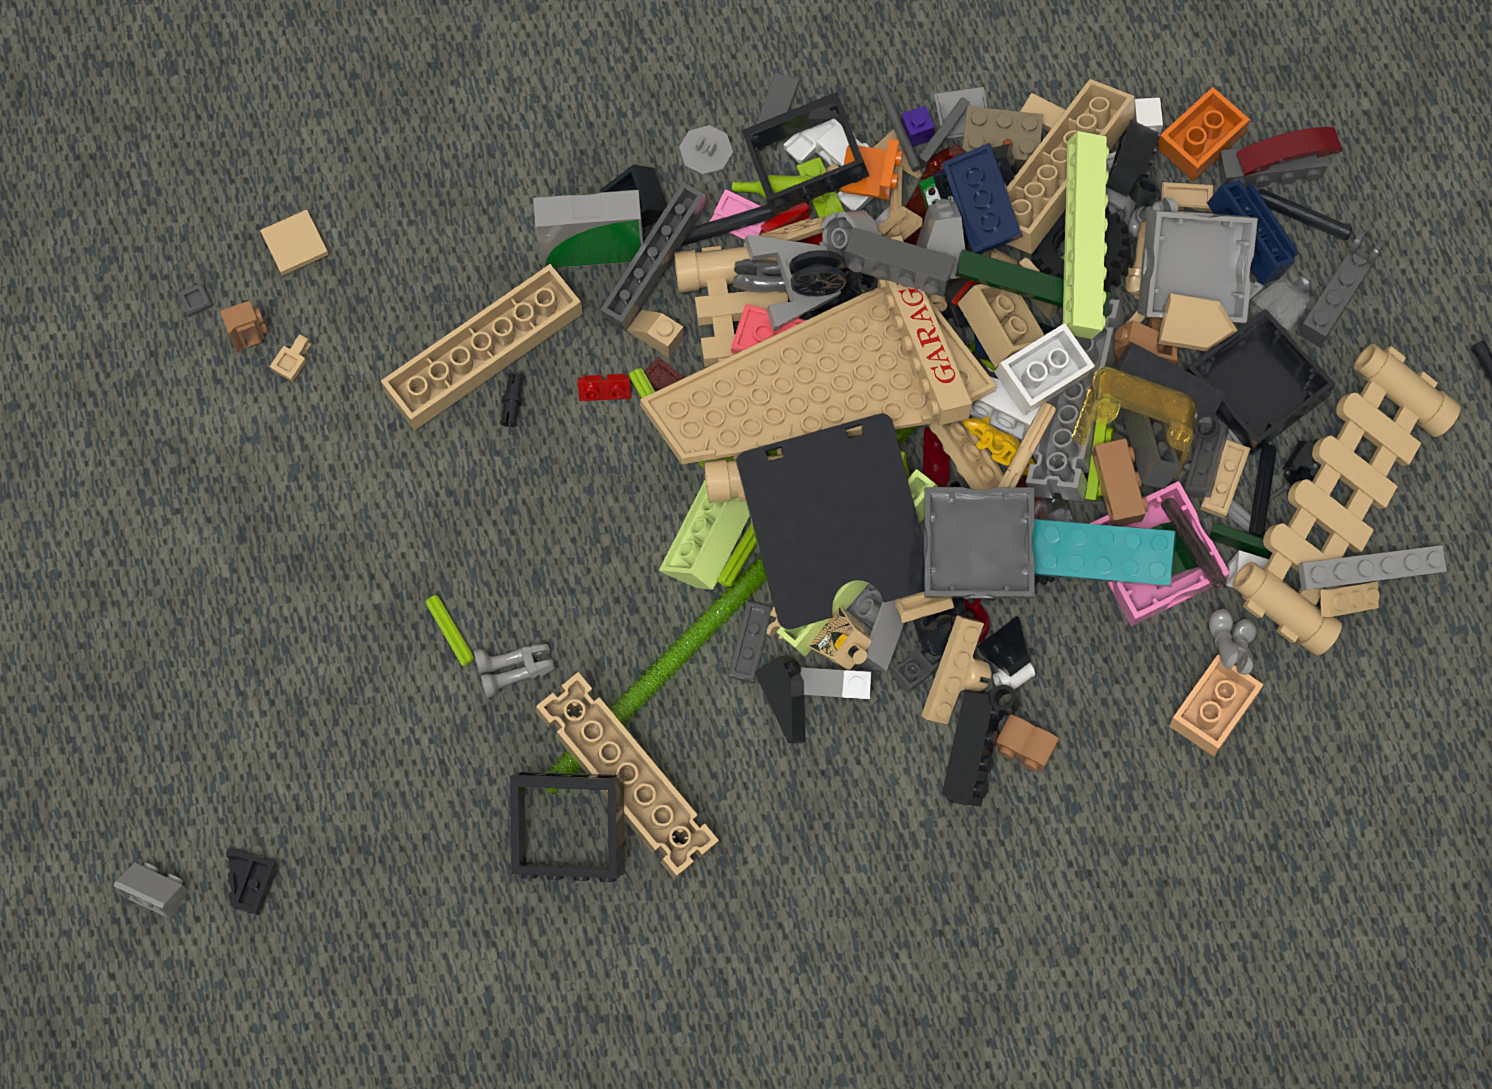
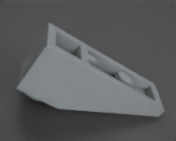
[800,667,871,699]

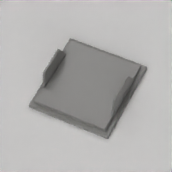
[934,87,988,139]

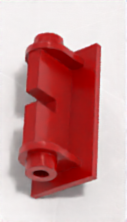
[577,373,631,401]

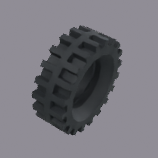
[1031,207,1132,292]

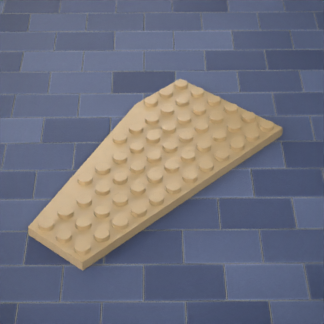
[640,287,996,464]

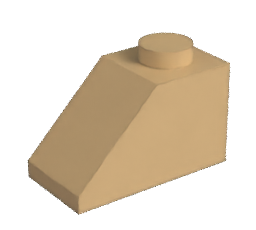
[627,310,684,358]

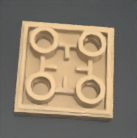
[260,210,329,276]

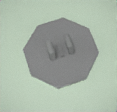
[679,125,733,175]

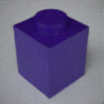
[901,106,935,147]

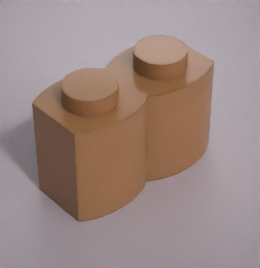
[995,715,1059,772]

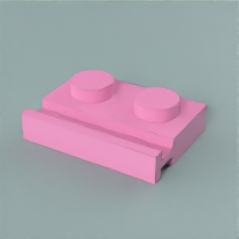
[709,189,768,240]

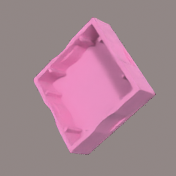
[1090,481,1230,626]

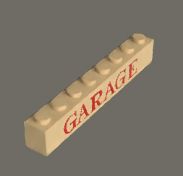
[877,235,972,425]

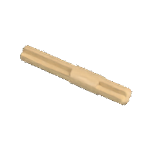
[998,403,1056,488]

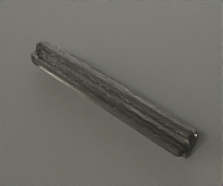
[1161,497,1226,588]

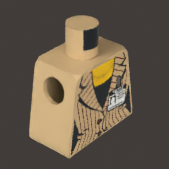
[809,606,872,670]

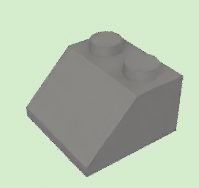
[113,862,188,920]

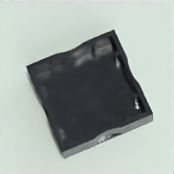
[1186,309,1336,455]

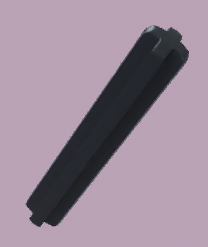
[1258,189,1353,241]
[681,204,774,246]
[1249,444,1277,538]

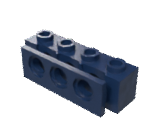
[1207,179,1299,285]

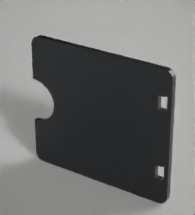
[736,413,924,630]

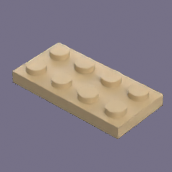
[929,420,1004,490]

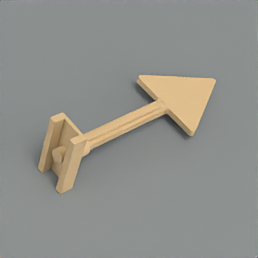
[873,129,922,241]

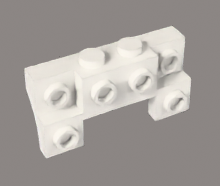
[784,119,873,211]

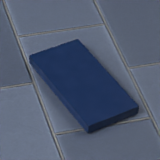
[942,143,1023,254]

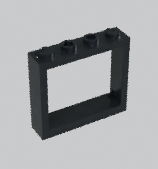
[742,92,869,214]
[510,772,625,882]

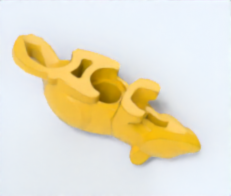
[962,417,1035,475]

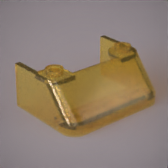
[1071,367,1196,478]

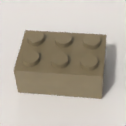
[962,106,1044,171]

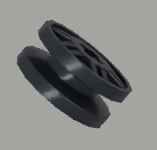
[789,250,846,297]

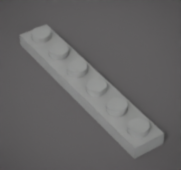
[1298,545,1447,591]

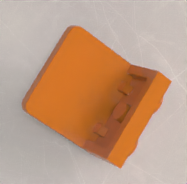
[839,139,903,200]

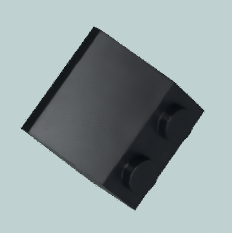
[600,165,667,227]

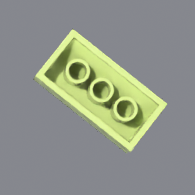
[659,480,750,590]

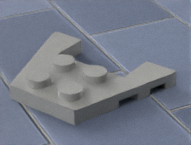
[744,235,841,331]

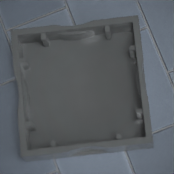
[924,487,1034,599]

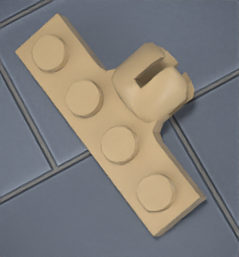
[921,615,992,724]

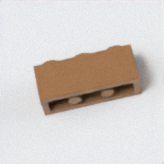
[1092,439,1148,526]

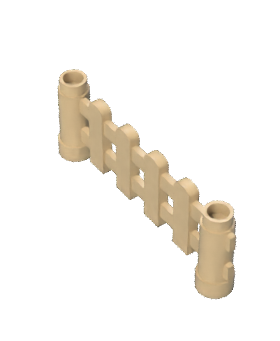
[674,243,788,503]
[1232,344,1461,656]

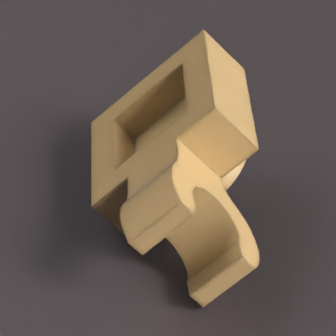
[270,335,311,382]

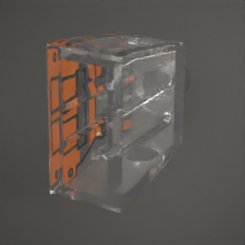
[1248,277,1311,334]

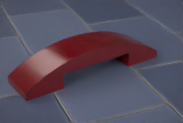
[1236,127,1343,176]

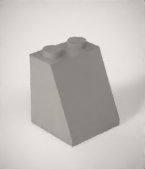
[916,199,965,279]

